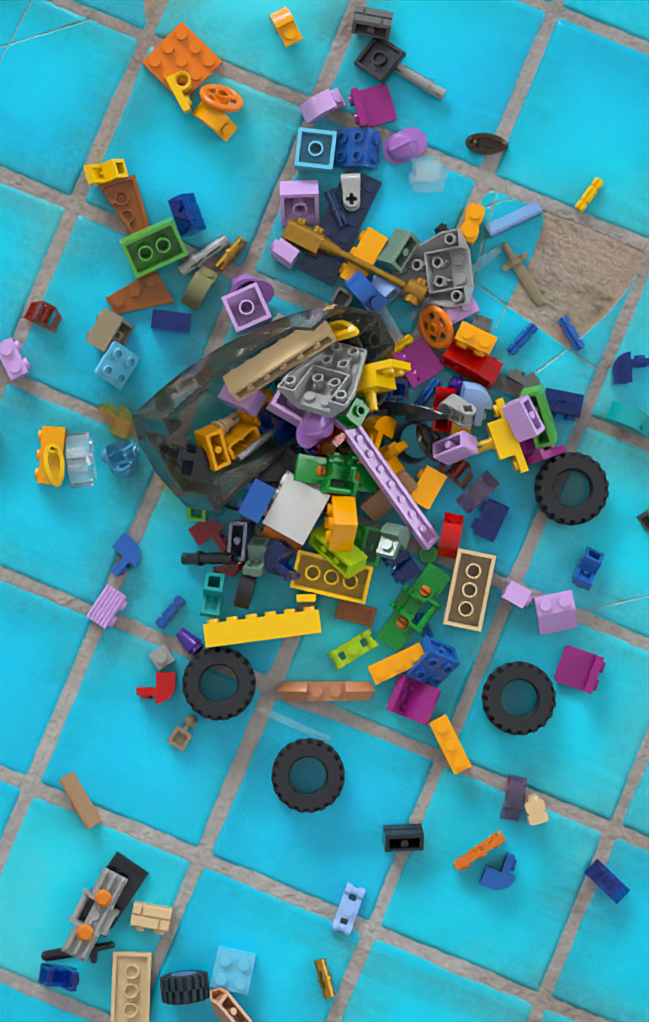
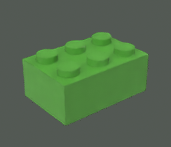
[119,216,189,279]

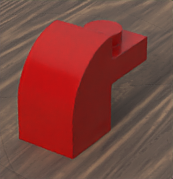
[431,387,456,433]
[437,512,464,559]
[136,672,177,703]

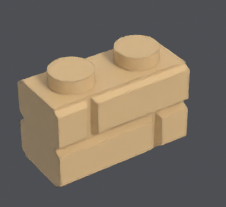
[522,793,549,826]
[130,901,173,935]

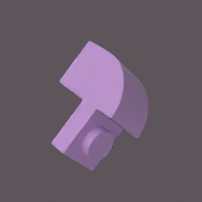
[299,88,346,124]

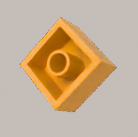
[324,496,358,552]

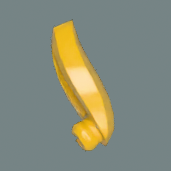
[329,320,359,342]
[42,444,66,487]

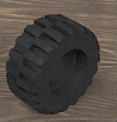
[534,452,609,526]
[182,646,256,721]
[481,661,556,735]
[271,738,345,813]

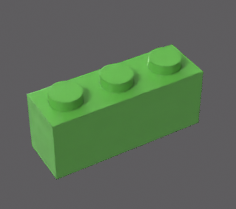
[520,384,558,449]

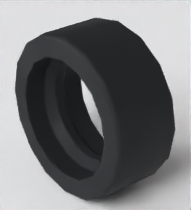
[234,572,257,610]

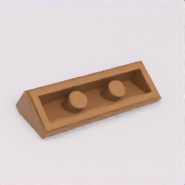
[359,469,418,522]
[59,772,101,829]

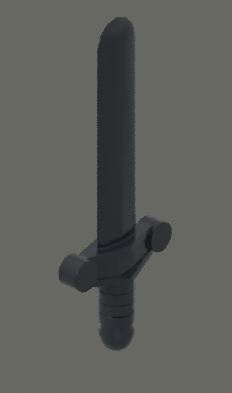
[41,941,115,963]

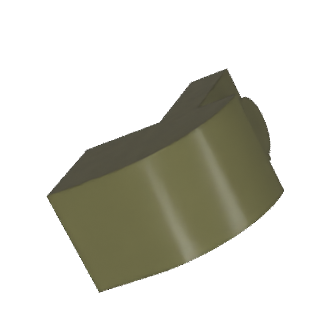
[181,265,219,311]

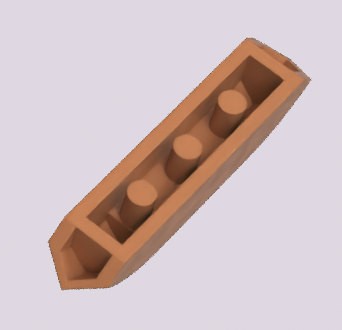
[277,681,375,701]
[209,987,253,1022]

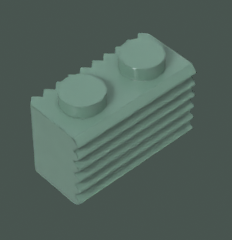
[377,228,420,272]

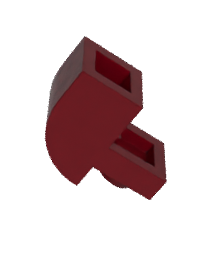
[188,520,228,552]

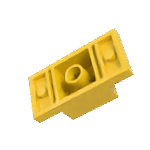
[356,359,411,412]
[477,397,529,475]

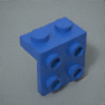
[334,127,381,170]

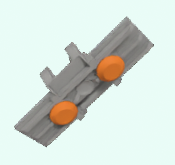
[61,867,128,962]

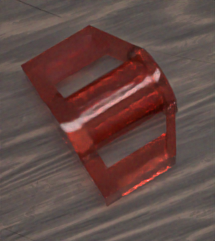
[24,301,62,333]
[316,428,347,456]
[436,459,474,490]
[213,561,247,577]

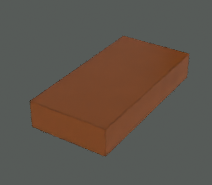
[335,599,377,627]

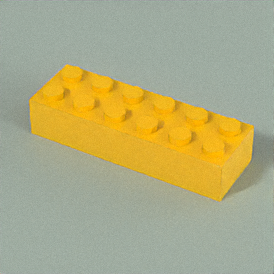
[203,606,322,648]

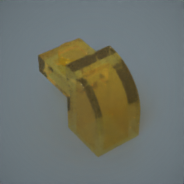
[97,401,134,440]

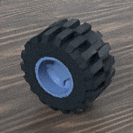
[160,970,210,1005]

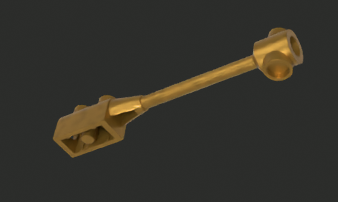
[281,217,429,307]

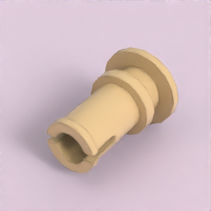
[210,412,240,436]

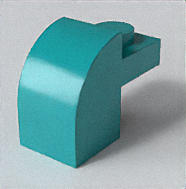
[606,400,649,436]
[200,572,225,618]

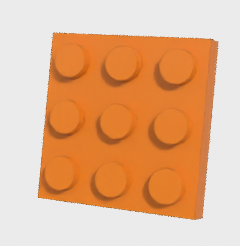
[142,22,223,97]

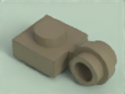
[167,714,198,752]

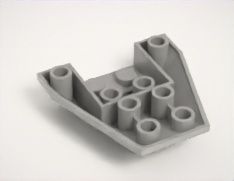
[392,228,474,308]
[277,342,367,418]

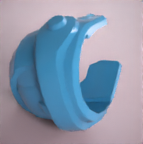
[100,440,141,476]

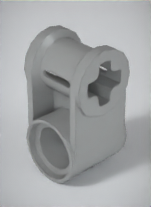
[341,173,361,212]
[438,394,476,429]

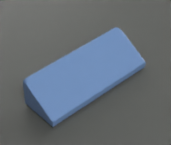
[484,202,543,238]

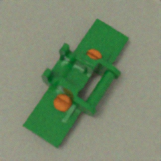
[293,451,377,497]
[376,562,451,652]

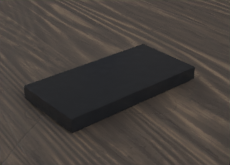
[79,851,149,937]

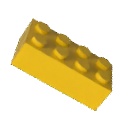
[290,550,373,605]

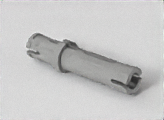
[394,63,447,101]
[177,234,230,277]

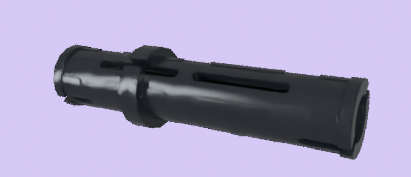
[181,551,236,566]

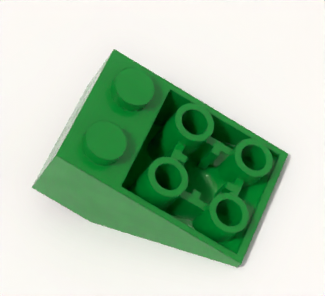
[354,524,382,567]

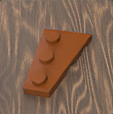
[98,175,150,234]
[106,270,175,315]

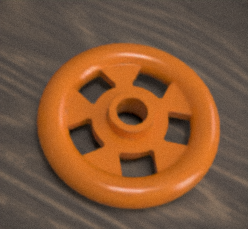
[199,84,244,113]
[418,305,454,349]

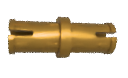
[214,236,248,272]
[313,958,336,999]

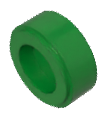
[419,546,438,564]

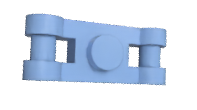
[331,883,366,936]

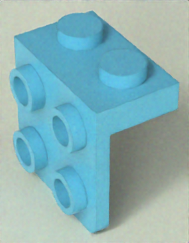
[94,341,141,390]

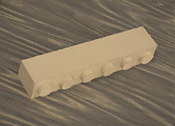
[222,315,337,402]

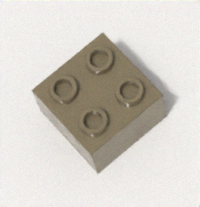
[86,308,135,353]

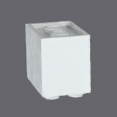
[262,470,335,545]

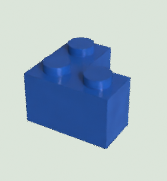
[236,478,276,524]

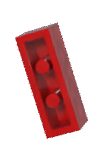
[439,338,504,390]

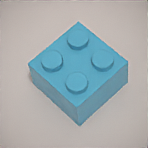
[294,127,337,173]
[210,945,256,995]

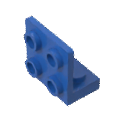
[407,635,460,688]

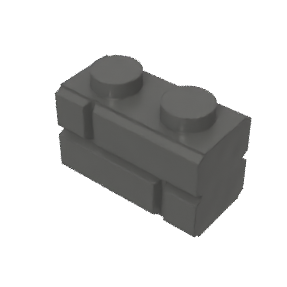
[351,6,394,40]

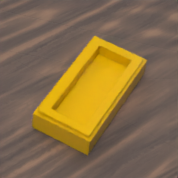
[296,594,316,602]

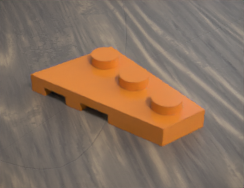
[452,830,506,871]

